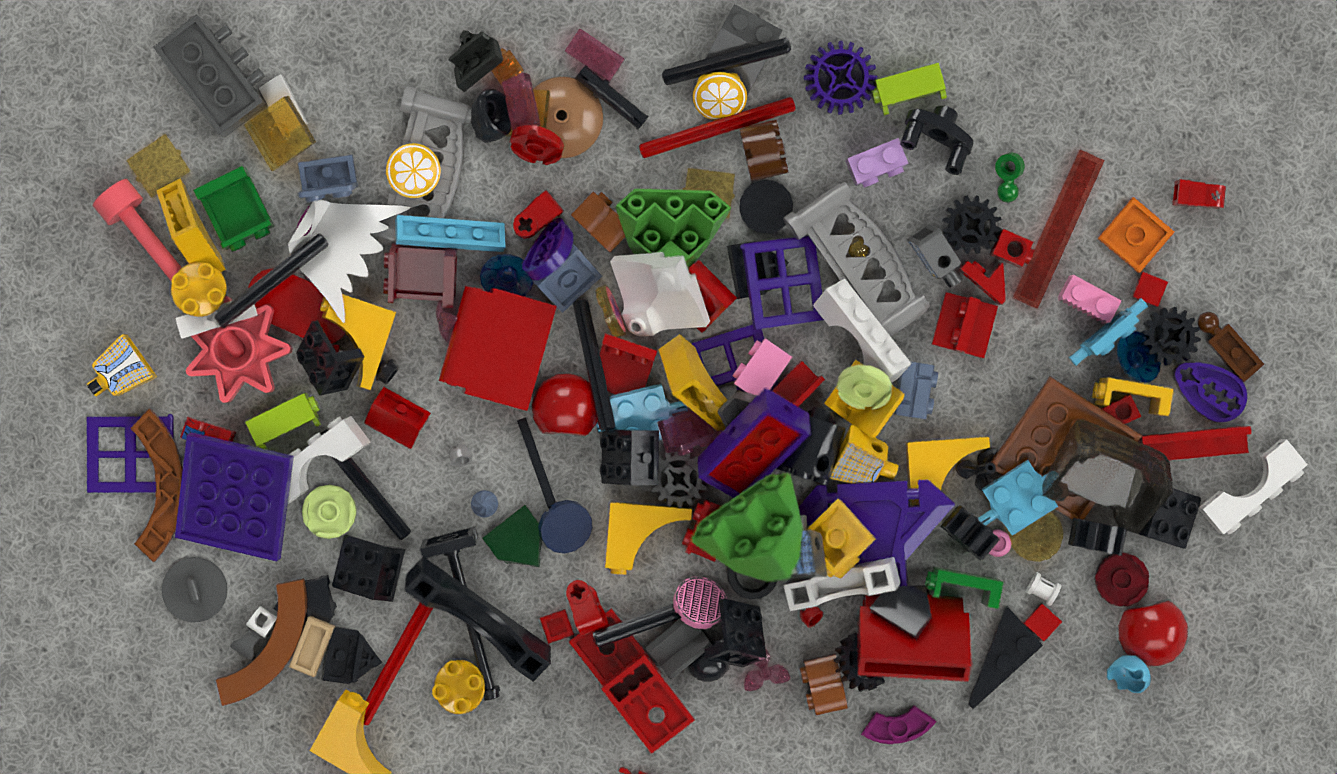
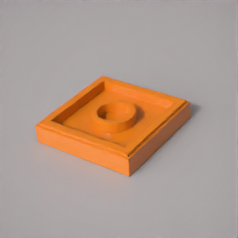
[1097,197,1174,274]

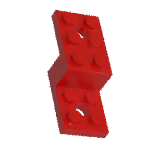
[569,608,695,754]

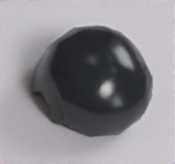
[688,641,730,682]

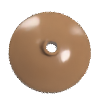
[522,77,603,158]

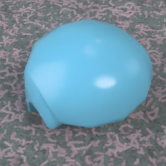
[1107,655,1151,693]

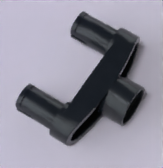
[900,106,974,175]

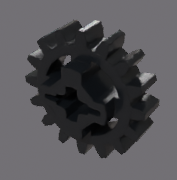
[942,195,1002,254]
[1140,307,1201,366]
[833,632,885,692]

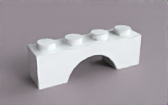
[813,279,911,383]
[288,416,370,504]
[1198,439,1308,534]
[784,557,900,611]

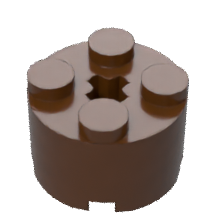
[740,120,789,181]

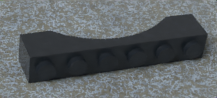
[404,556,551,682]

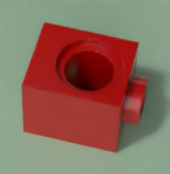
[990,229,1035,268]

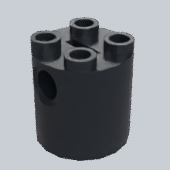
[776,406,846,485]

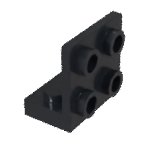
[296,320,365,396]
[600,430,659,485]
[1127,479,1201,549]
[332,535,406,602]
[704,598,767,667]

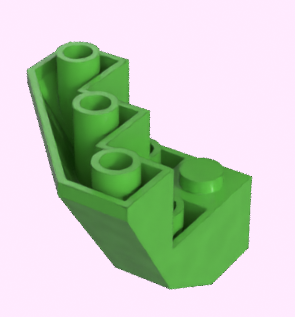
[616,189,731,269]
[691,473,803,581]

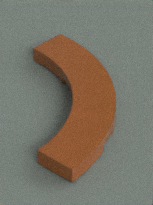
[130,409,183,562]
[216,578,307,706]

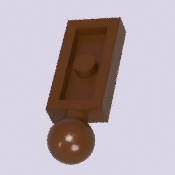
[1197,312,1264,382]

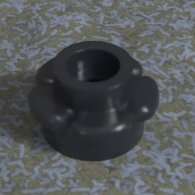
[376,359,399,385]

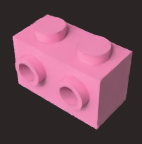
[733,338,792,396]

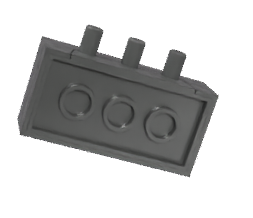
[153,14,268,138]

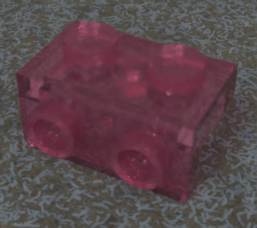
[657,409,722,456]

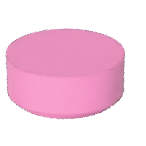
[989,529,1011,557]

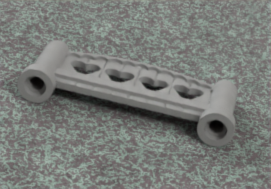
[370,85,472,246]
[783,182,930,337]

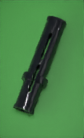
[575,65,649,130]

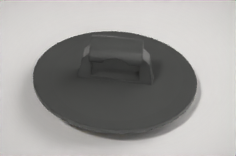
[162,557,227,622]

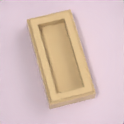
[289,616,335,677]

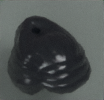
[471,89,512,143]

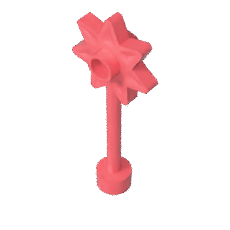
[93,179,293,403]

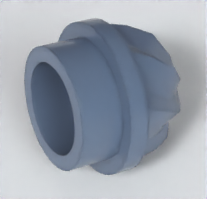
[471,490,498,518]

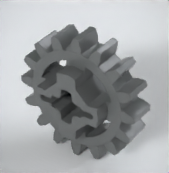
[651,449,707,508]

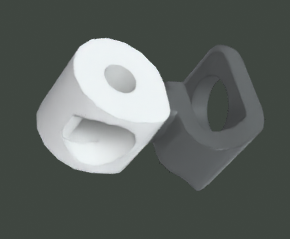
[230,606,277,661]

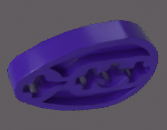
[522,218,574,281]
[1173,362,1247,422]

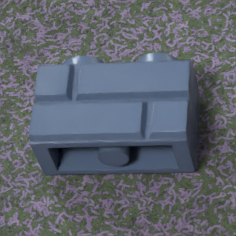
[893,362,938,419]

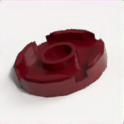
[1095,552,1149,607]

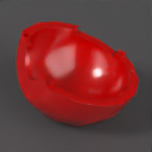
[532,373,598,436]
[1118,601,1188,666]

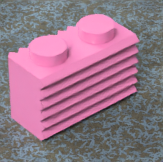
[1058,275,1121,324]

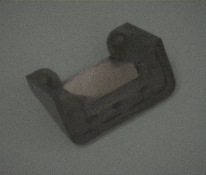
[1042,419,1173,534]

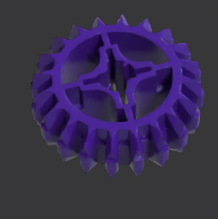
[804,41,877,115]

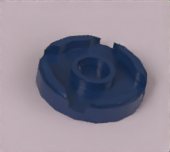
[538,500,593,554]

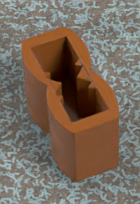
[571,191,625,253]
[800,654,848,715]

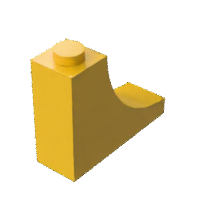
[157,178,226,272]
[320,294,396,390]
[658,334,727,433]
[905,437,990,506]
[605,502,692,575]
[309,689,392,774]

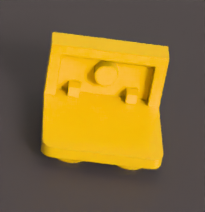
[824,360,905,438]

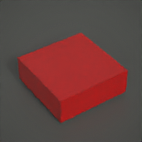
[1132,272,1168,307]
[1023,603,1062,641]
[540,609,574,644]

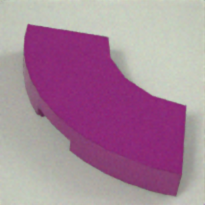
[861,705,937,744]

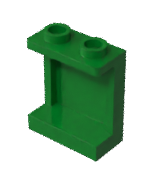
[193,166,275,252]
[925,566,1004,609]

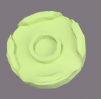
[837,365,892,410]
[302,484,357,539]

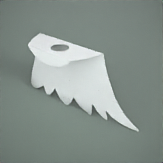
[288,200,410,323]

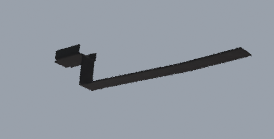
[517,417,556,509]

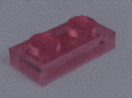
[565,29,625,82]
[502,73,540,131]

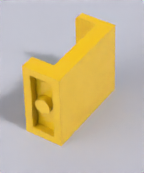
[1092,378,1174,416]

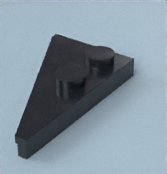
[968,606,1043,709]

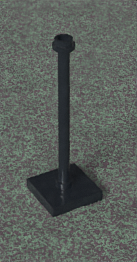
[420,526,500,701]

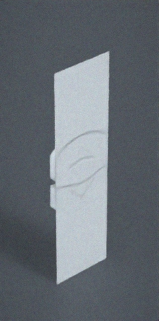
[175,301,258,339]

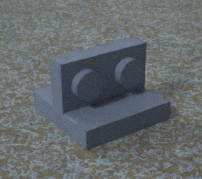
[532,244,602,313]

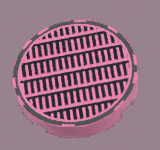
[673,577,727,629]

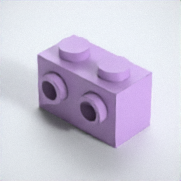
[846,138,908,188]

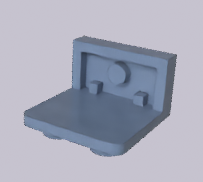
[298,154,358,202]

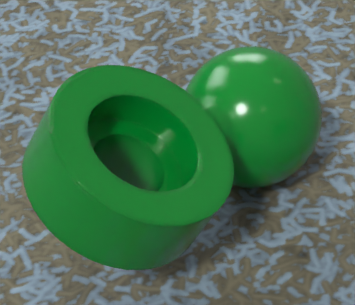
[995,152,1025,203]

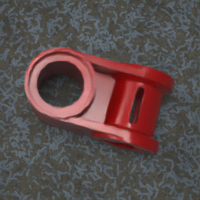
[513,190,564,239]
[566,580,608,636]

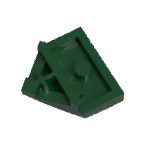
[482,505,542,567]

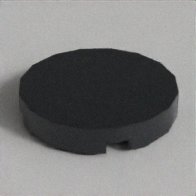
[739,180,793,234]

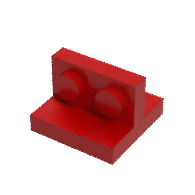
[688,260,737,333]
[931,292,998,359]

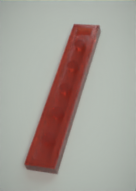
[1012,150,1105,309]

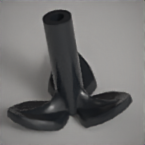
[955,448,997,493]

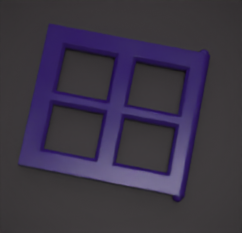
[740,236,824,330]
[691,324,778,426]
[87,414,174,493]

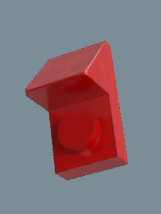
[959,261,1006,305]

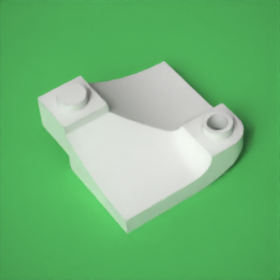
[610,252,710,336]

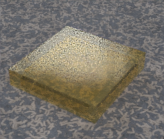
[244,96,316,171]

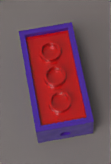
[698,387,811,498]

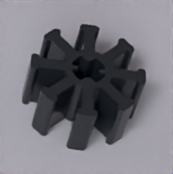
[940,505,1000,561]
[1068,518,1127,556]

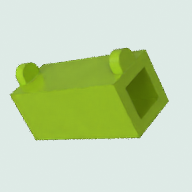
[871,63,947,116]
[245,393,321,450]

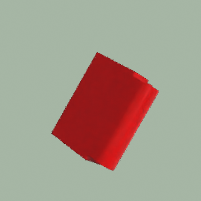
[438,286,557,411]
[857,593,972,682]

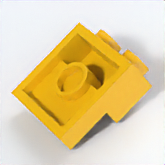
[807,499,876,579]

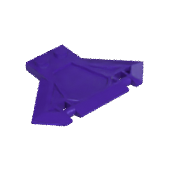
[798,479,955,587]

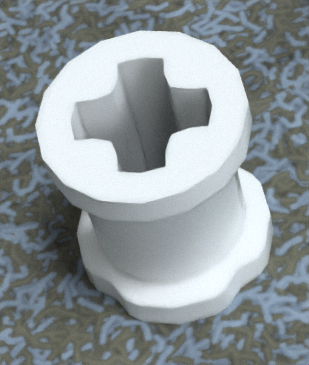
[1026,572,1061,606]

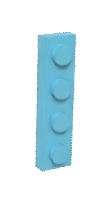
[395,215,505,252]

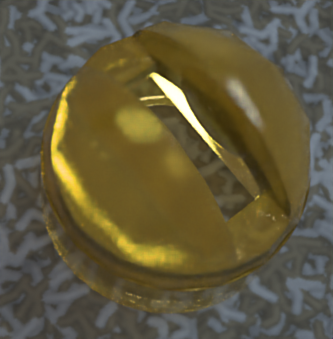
[848,238,869,257]

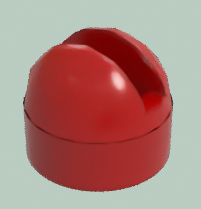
[800,606,824,628]

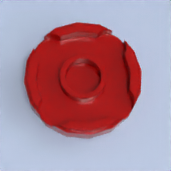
[510,125,564,165]

